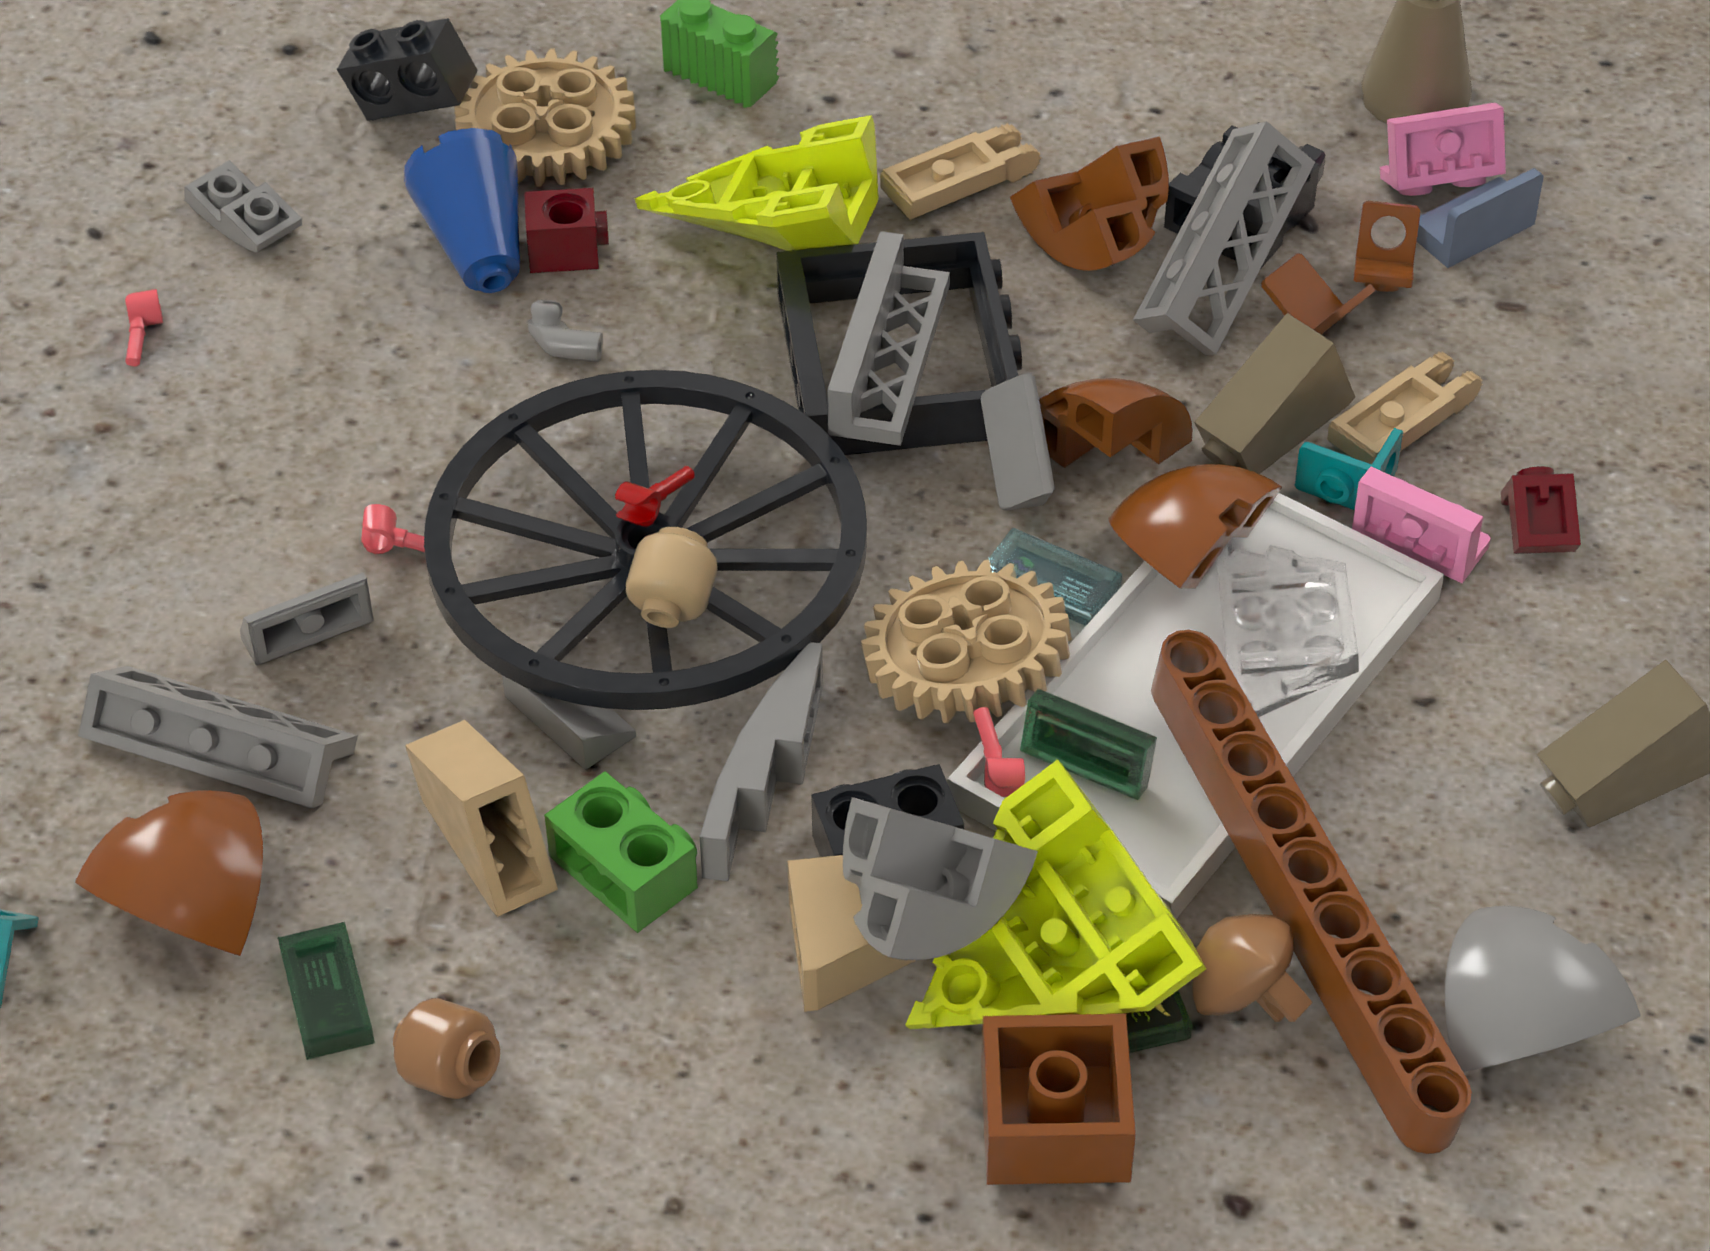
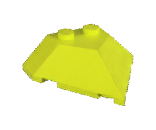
[634,115,879,251]
[905,759,1206,1029]

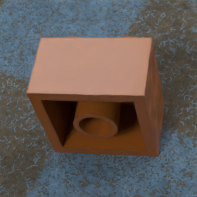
[981,1014,1136,1185]

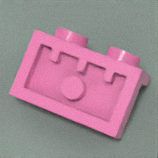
[1380,103,1506,196]
[1352,467,1490,583]

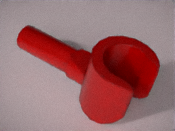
[615,466,695,526]

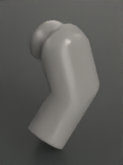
[527,300,603,362]

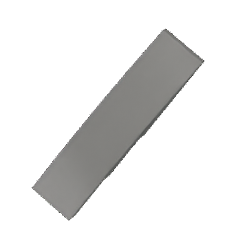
[699,642,823,881]

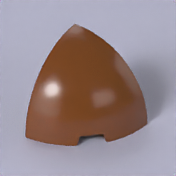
[1010,136,1169,271]
[1039,378,1193,468]
[1108,464,1283,589]
[75,790,263,956]

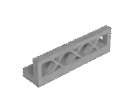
[1133,121,1315,356]
[827,231,950,446]
[78,666,358,808]

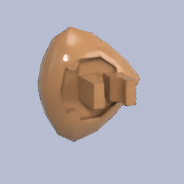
[1192,914,1313,1022]

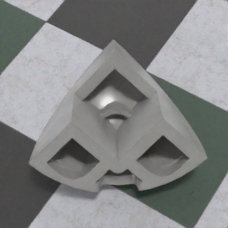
[843,797,1038,960]
[1445,906,1641,1072]

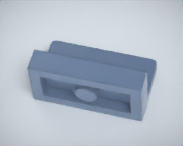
[1417,168,1544,268]

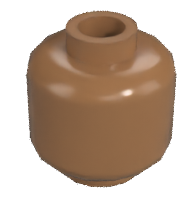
[393,998,500,1099]

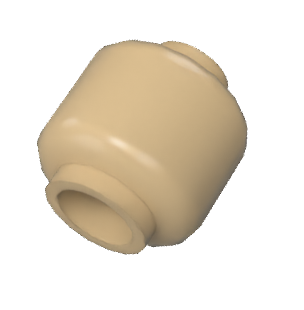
[626,527,717,628]

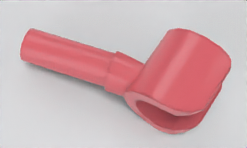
[125,289,163,367]
[361,504,425,554]
[973,707,1025,797]

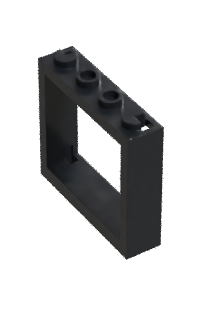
[776,232,1022,455]

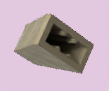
[1194,313,1355,474]
[1537,659,1710,828]

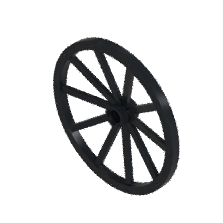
[424,370,867,710]

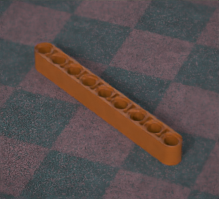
[1151,630,1472,1154]

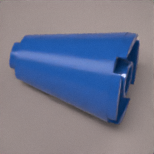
[404,128,520,293]

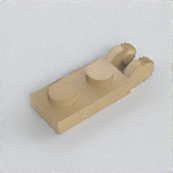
[880,123,1041,220]
[1327,351,1483,464]

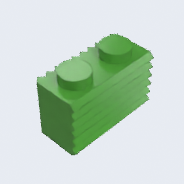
[660,0,779,108]

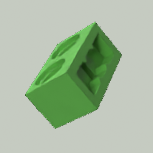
[544,771,698,933]

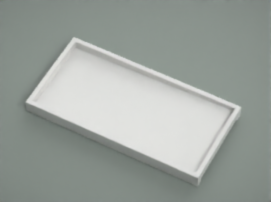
[947,493,1444,919]

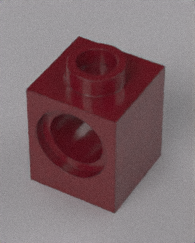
[524,188,609,273]

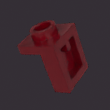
[1500,466,1581,554]

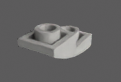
[184,160,302,253]

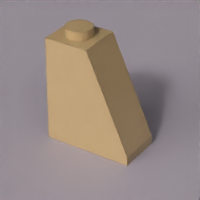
[405,720,558,917]
[788,855,917,1012]

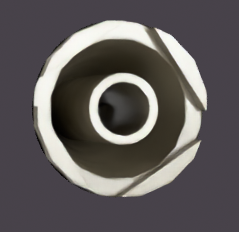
[1361,0,1472,123]

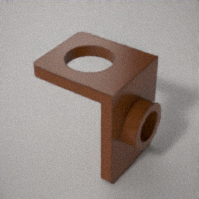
[1353,200,1420,292]
[1261,253,1376,335]

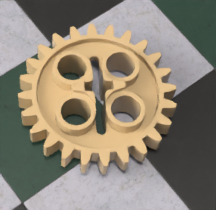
[454,48,636,187]
[861,560,1072,723]

